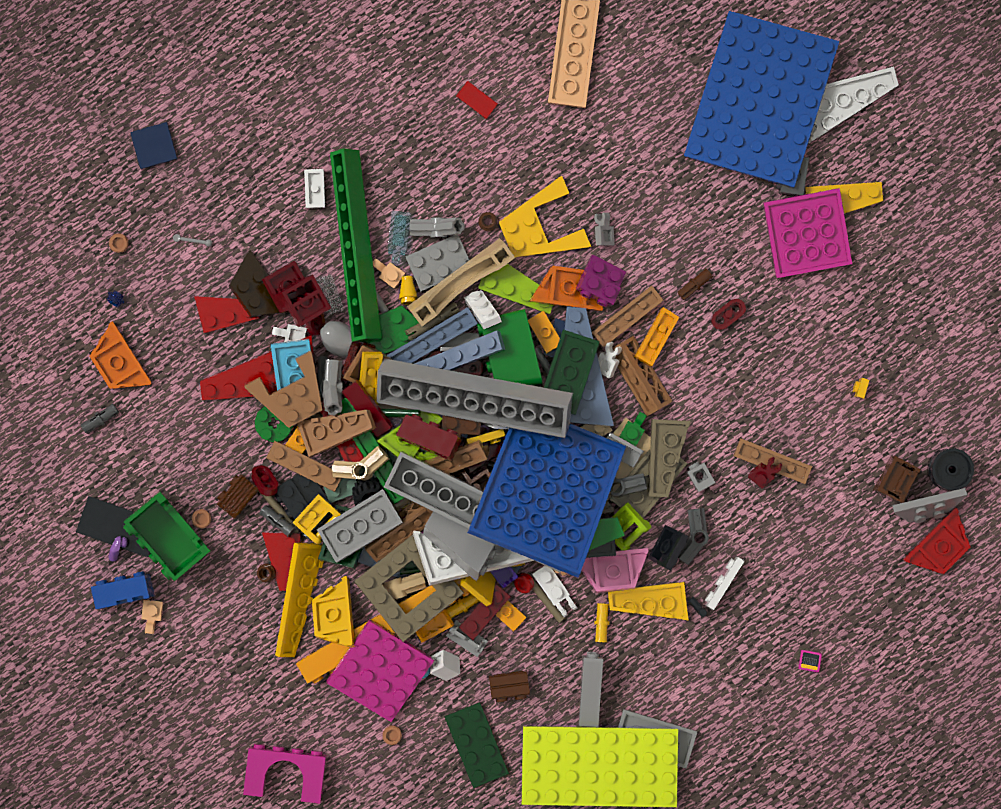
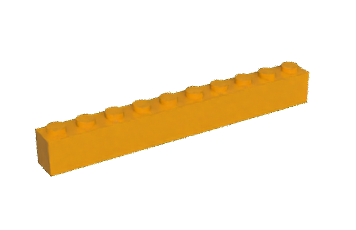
[296,578,471,684]

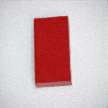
[456,81,498,119]

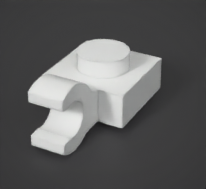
[272,324,307,342]

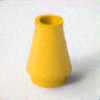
[399,276,418,305]

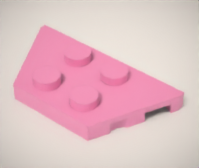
[581,548,648,593]

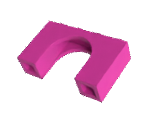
[243,744,327,804]

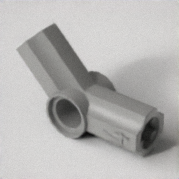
[410,218,465,238]
[320,359,343,415]

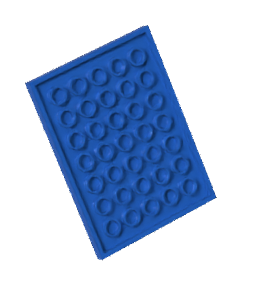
[684,11,839,188]
[467,424,626,578]

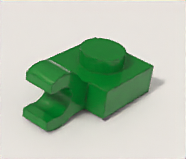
[619,412,647,446]

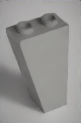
[423,511,497,581]
[579,652,603,727]

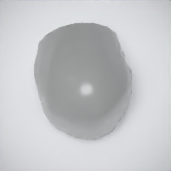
[320,321,352,358]

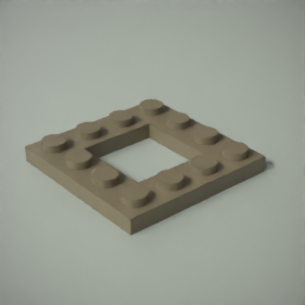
[354,535,464,642]

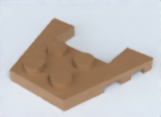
[244,350,323,428]

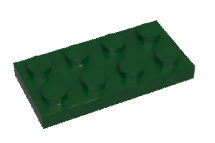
[544,330,600,415]
[444,702,509,788]

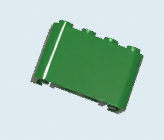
[477,309,543,386]
[123,491,210,581]

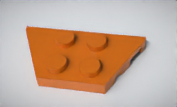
[530,265,603,311]
[89,321,153,389]

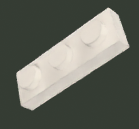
[464,290,502,329]
[705,557,744,610]

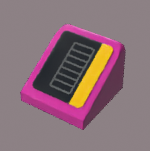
[798,650,822,672]

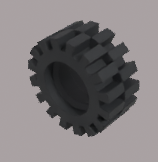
[352,476,388,506]

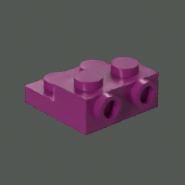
[576,255,626,307]

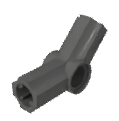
[610,473,648,498]
[678,508,709,565]

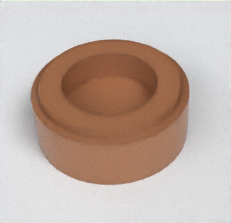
[109,234,129,253]
[192,509,211,529]
[382,725,402,745]

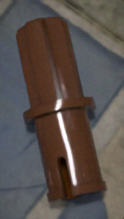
[677,268,713,300]

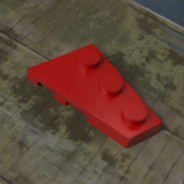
[262,532,301,591]

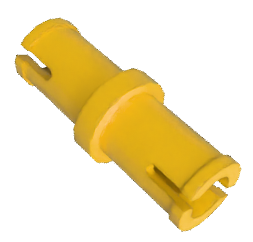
[446,594,480,619]
[594,603,610,642]

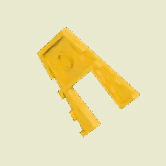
[499,176,591,258]

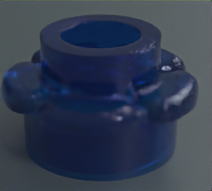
[106,291,124,308]

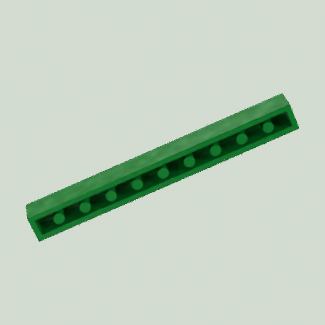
[330,148,382,342]

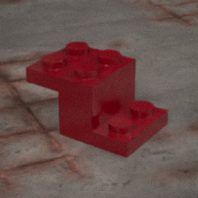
[261,261,331,327]

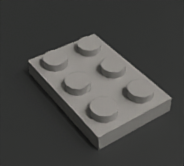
[406,235,469,292]

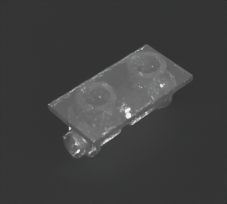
[316,274,345,316]

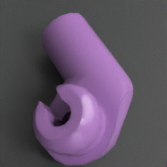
[108,536,127,561]

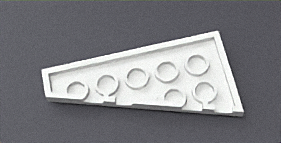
[413,531,535,586]

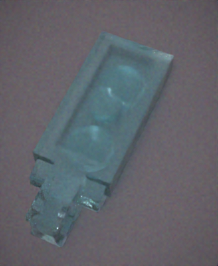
[388,211,411,265]

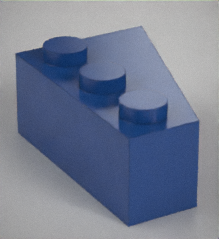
[91,571,155,609]

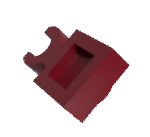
[748,457,782,489]

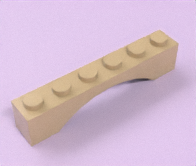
[407,238,515,326]

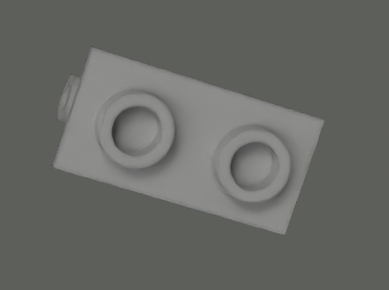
[446,620,488,657]

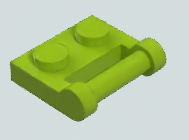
[612,503,651,551]

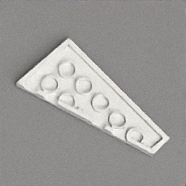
[808,67,898,144]

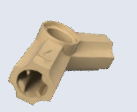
[332,446,389,481]
[382,572,426,600]

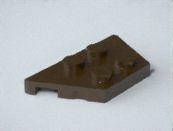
[229,250,290,317]

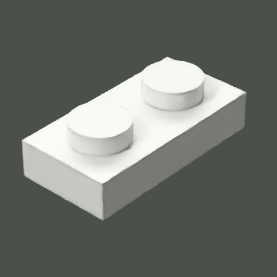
[304,169,325,209]

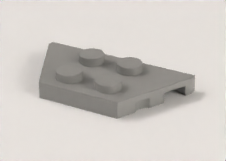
[892,488,967,523]

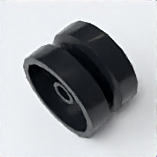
[927,448,974,491]

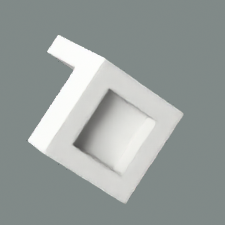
[430,650,460,681]

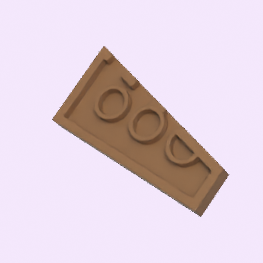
[297,410,376,457]

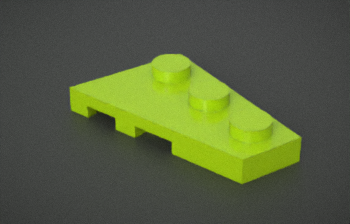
[376,411,442,458]

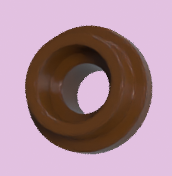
[478,212,497,231]
[257,563,276,583]

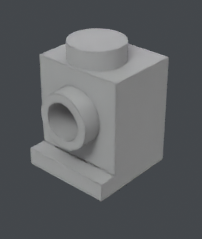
[686,461,716,492]

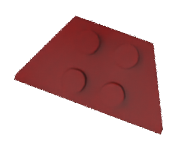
[903,507,970,574]

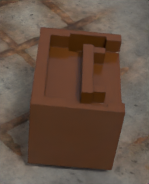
[873,456,921,504]

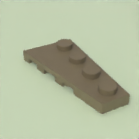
[648,419,691,497]

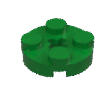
[255,406,293,442]

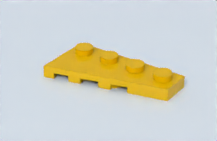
[805,182,883,214]
[608,582,689,620]

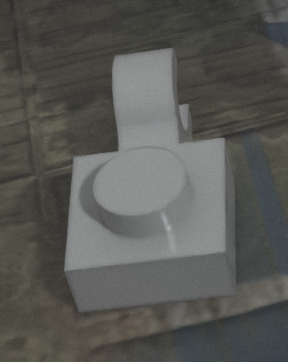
[594,213,615,246]

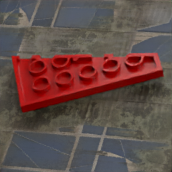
[200,334,315,400]

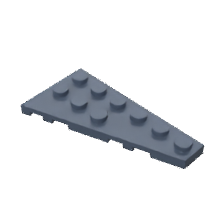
[565,307,614,427]

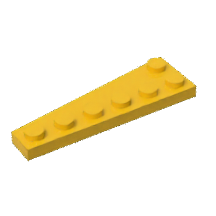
[275,543,324,657]

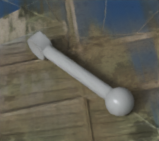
[173,234,213,247]

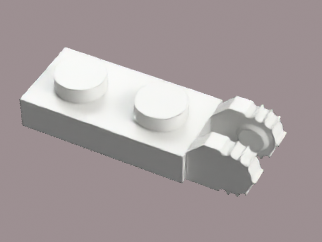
[533,565,577,617]

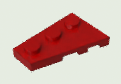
[194,296,260,333]

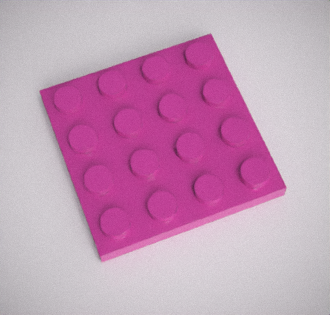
[763,188,852,278]
[327,619,434,722]

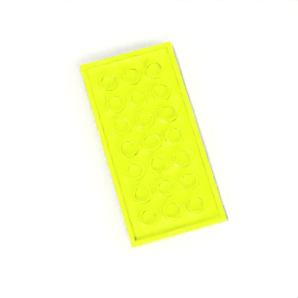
[521,726,678,807]

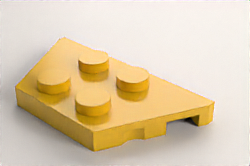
[312,576,355,648]

